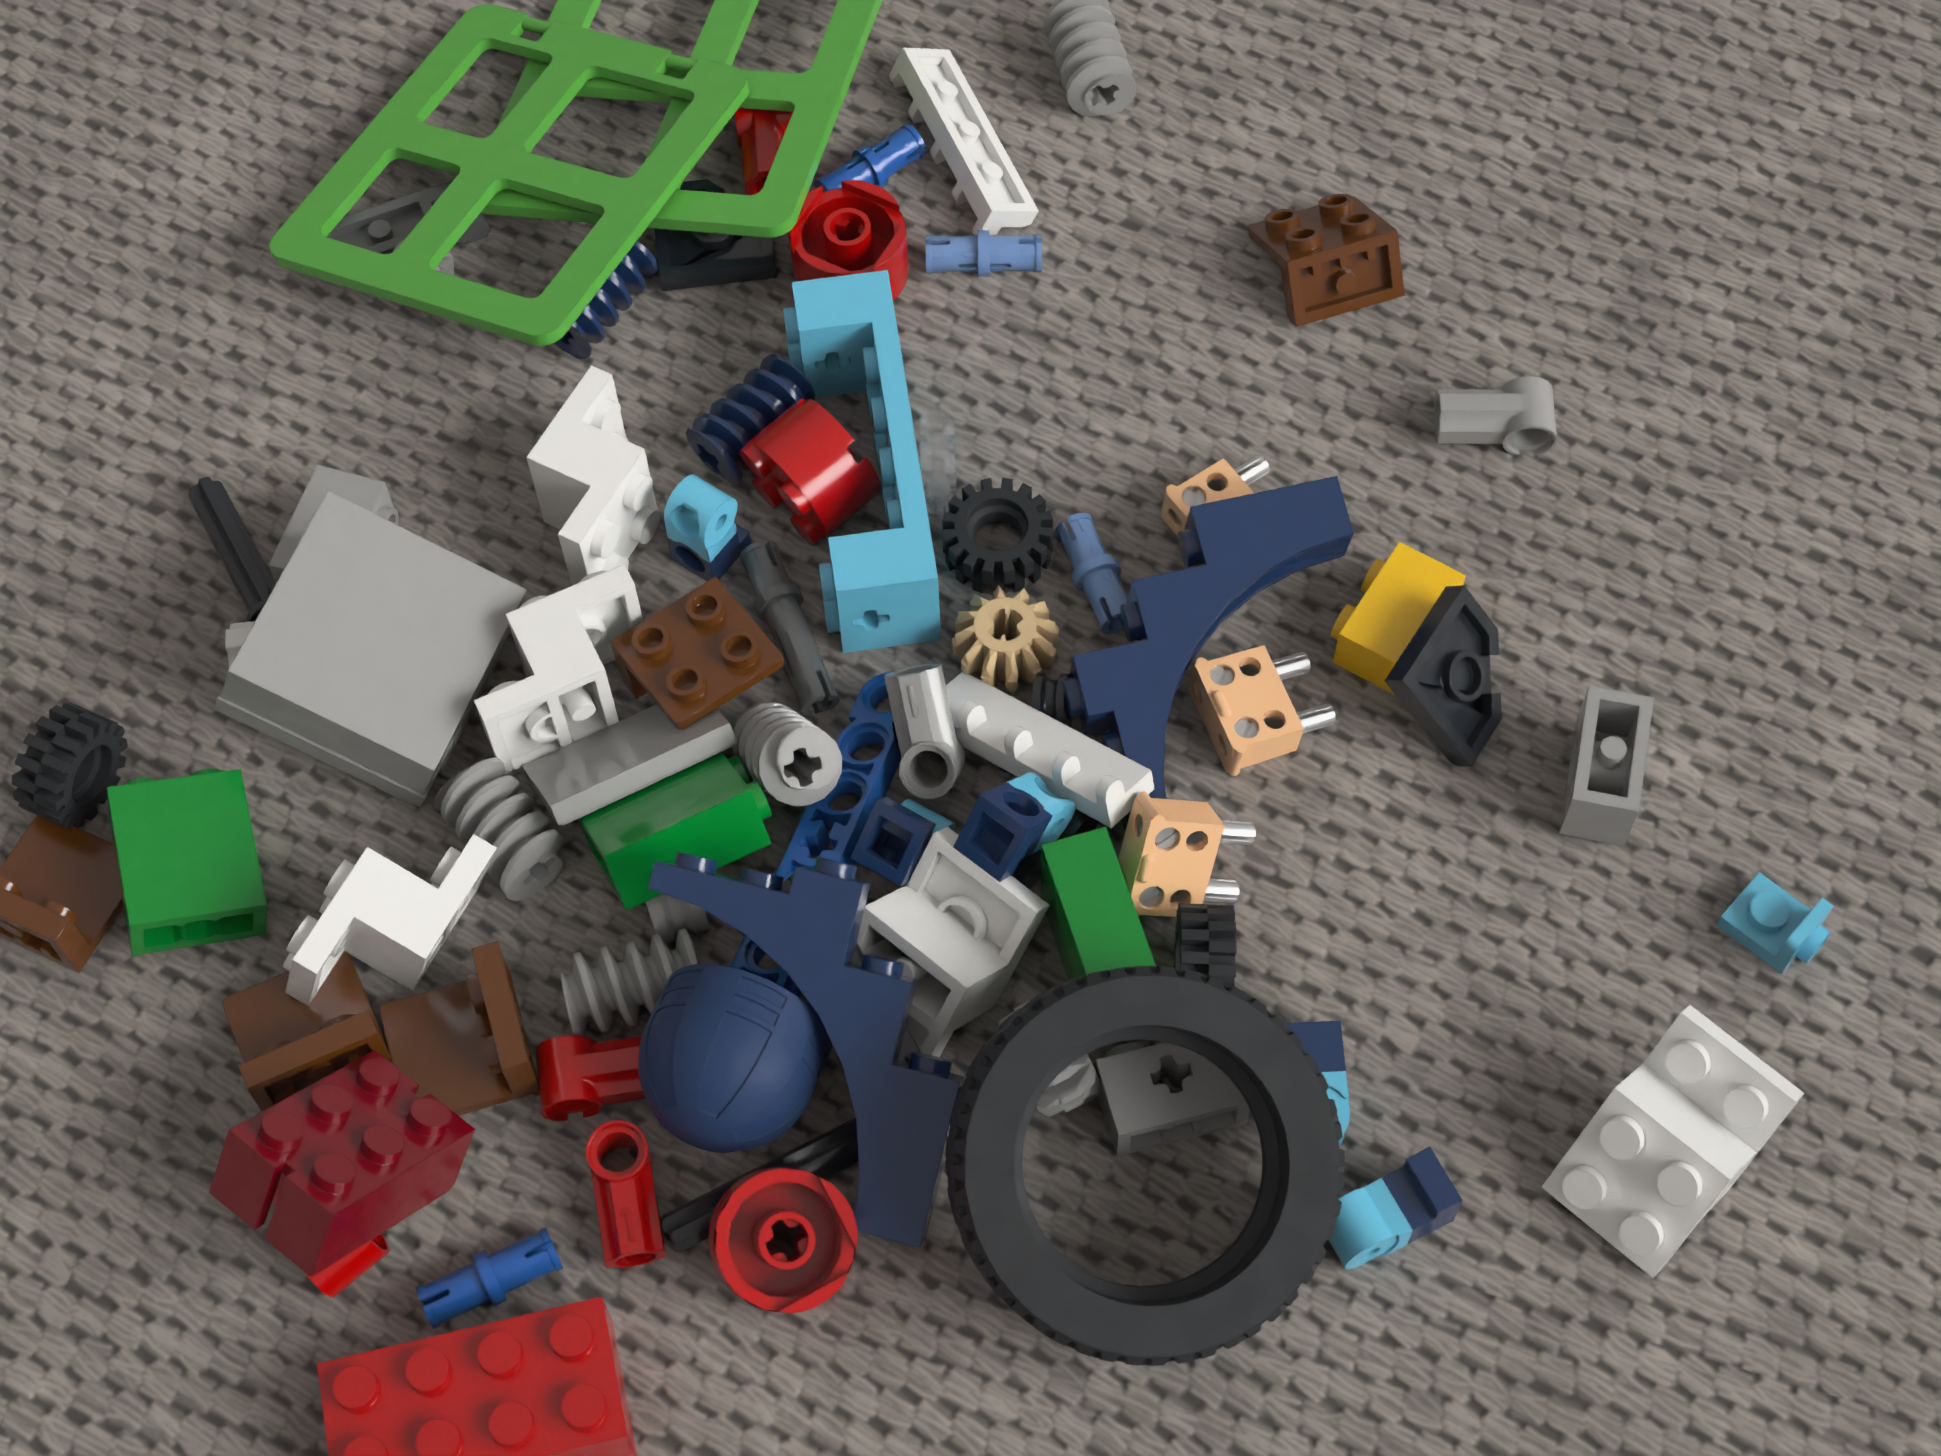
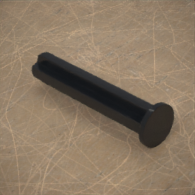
[188,477,276,622]

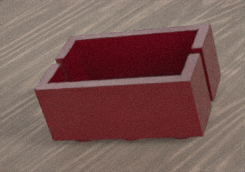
[209,1050,475,1277]

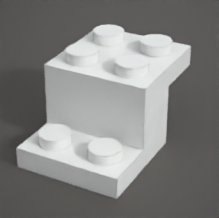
[526,365,660,586]
[474,564,643,776]
[812,827,1050,1057]
[283,834,497,1006]
[1542,1005,1805,1278]

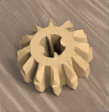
[952,585,1059,696]

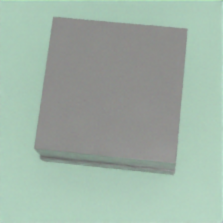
[214,491,527,807]

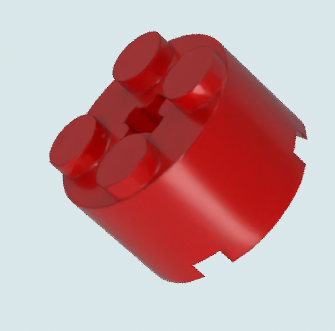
[789,180,909,301]
[739,398,882,546]
[708,1167,858,1313]

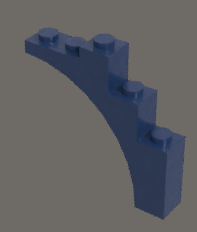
[1061,476,1354,831]
[648,851,965,1247]

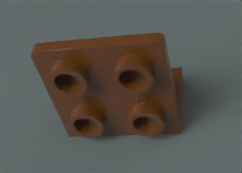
[1248,194,1405,327]
[610,577,784,730]
[0,815,123,973]
[380,941,539,1116]
[222,951,392,1111]

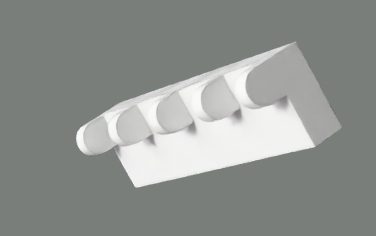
[889,48,1039,235]
[946,672,1155,828]

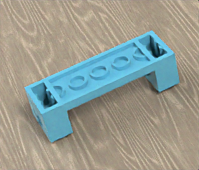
[783,270,941,653]

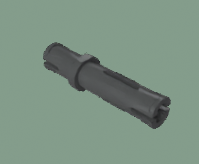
[739,541,840,716]

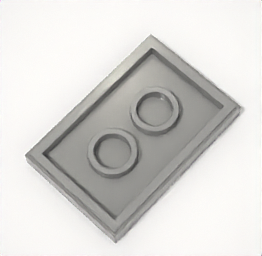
[522,704,737,826]

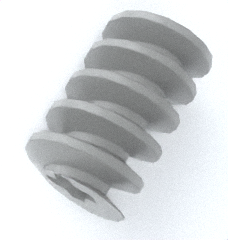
[1044,0,1137,116]
[731,702,842,806]
[433,757,565,901]
[560,928,698,1036]

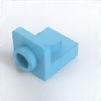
[1716,872,1834,974]

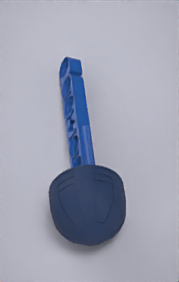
[638,672,902,1153]

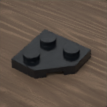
[654,179,777,291]
[1384,585,1502,767]

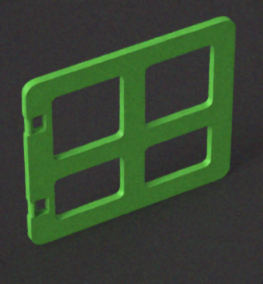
[481,0,882,238]
[269,4,750,346]

